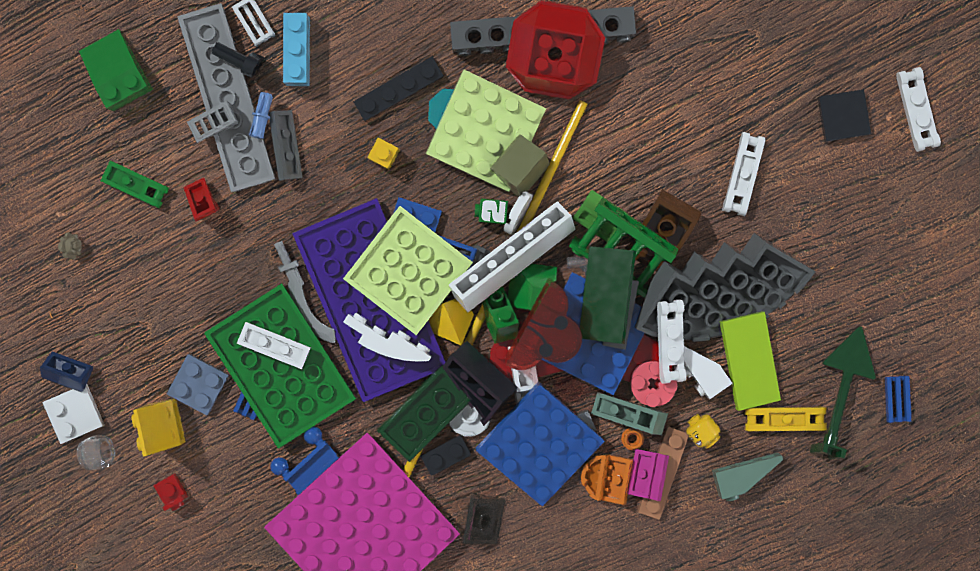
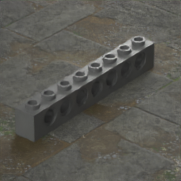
[450,6,636,56]

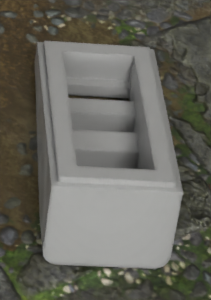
[187,101,239,143]

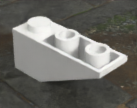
[684,346,733,399]

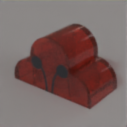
[504,277,582,370]

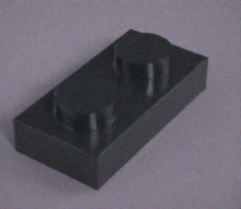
[421,435,471,476]

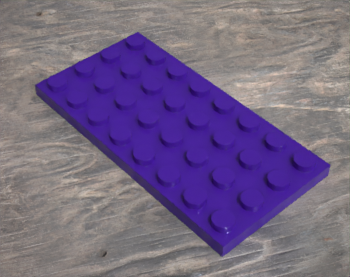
[292,198,446,402]

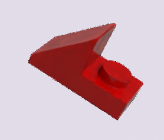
[183,177,220,221]

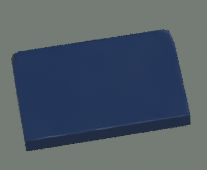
[40,351,93,392]

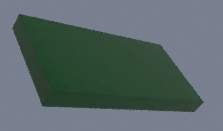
[578,246,636,344]
[377,365,470,462]

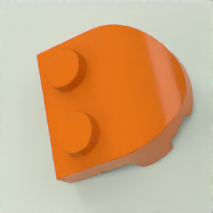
[581,454,634,505]

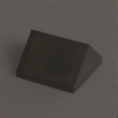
[462,493,505,544]

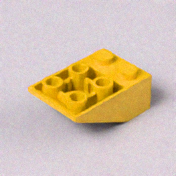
[132,398,186,457]

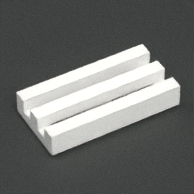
[232,0,276,47]

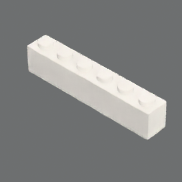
[449,201,575,312]

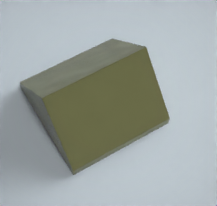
[490,134,550,198]

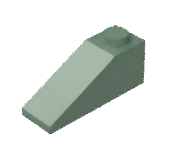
[591,392,668,435]
[712,453,783,501]

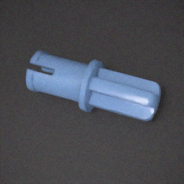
[249,92,273,139]

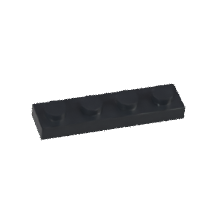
[353,56,444,122]

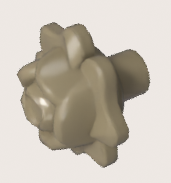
[58,232,82,260]

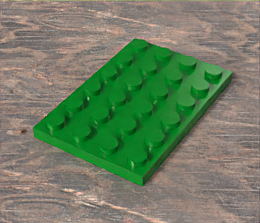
[204,284,356,449]

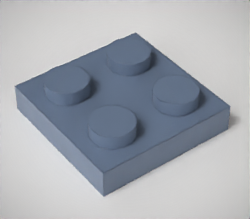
[167,353,230,415]

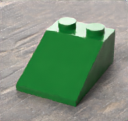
[79,29,153,112]

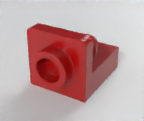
[153,473,188,511]

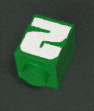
[474,199,508,225]

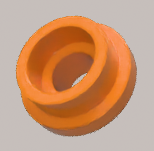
[621,427,644,450]

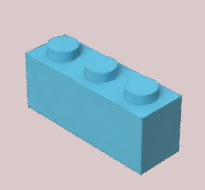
[283,13,310,86]

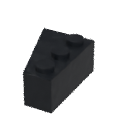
[443,341,518,426]

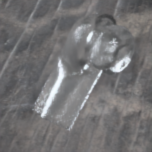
[567,256,588,277]

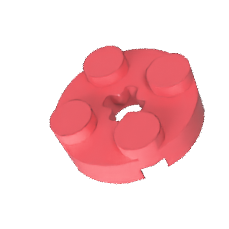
[631,361,678,407]

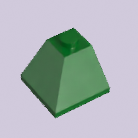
[508,264,557,313]

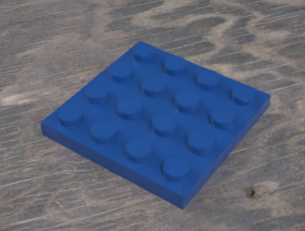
[533,272,644,395]
[475,382,605,506]

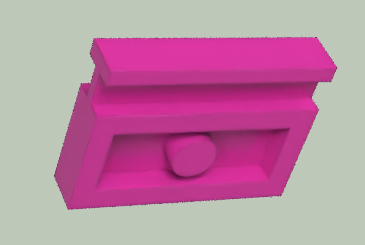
[627,449,669,501]

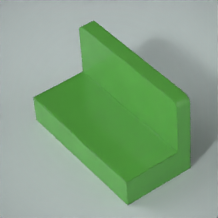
[572,190,628,242]

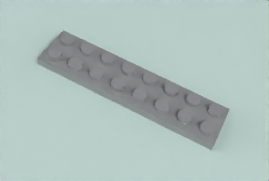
[177,3,276,193]

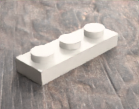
[237,322,311,369]

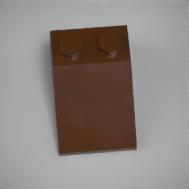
[627,189,702,271]

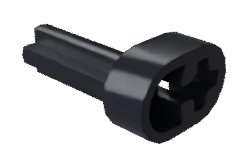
[212,42,264,78]

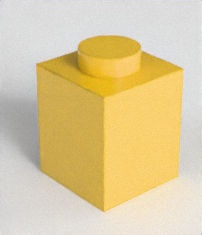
[367,138,400,170]

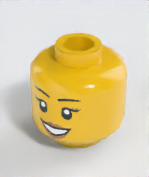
[686,414,720,449]

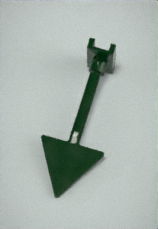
[810,326,876,460]

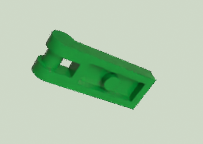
[100,160,169,208]

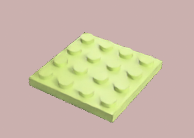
[426,70,546,192]
[343,206,473,335]

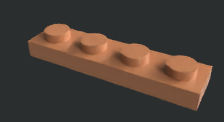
[637,426,689,520]

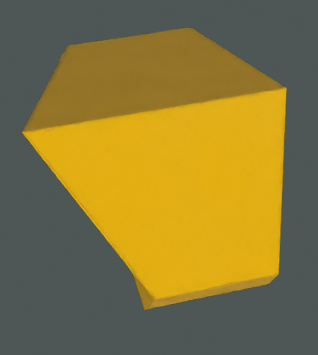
[428,299,474,346]

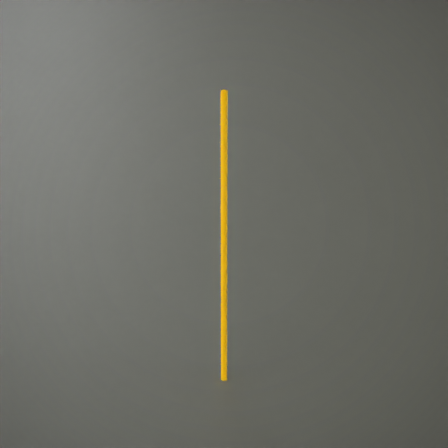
[403,100,588,477]

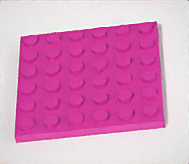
[264,433,460,571]

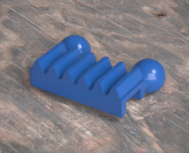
[270,426,340,495]

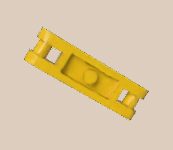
[745,406,827,431]

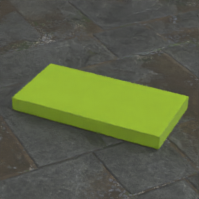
[719,311,781,411]

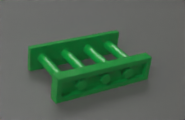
[569,197,678,298]

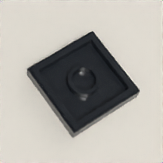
[817,89,871,142]

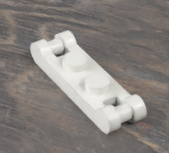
[896,67,941,152]
[722,132,765,217]
[657,300,686,384]

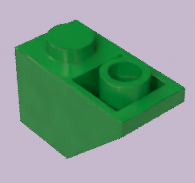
[482,287,519,344]

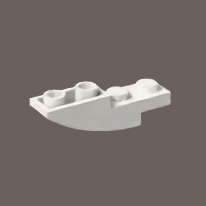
[344,313,432,361]

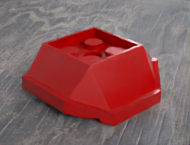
[506,0,605,99]

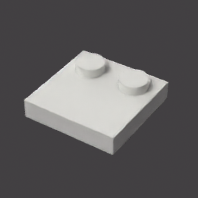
[42,384,105,444]

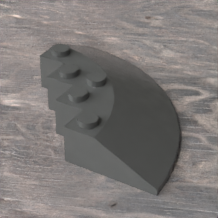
[635,233,816,341]

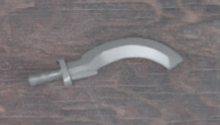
[274,241,336,343]

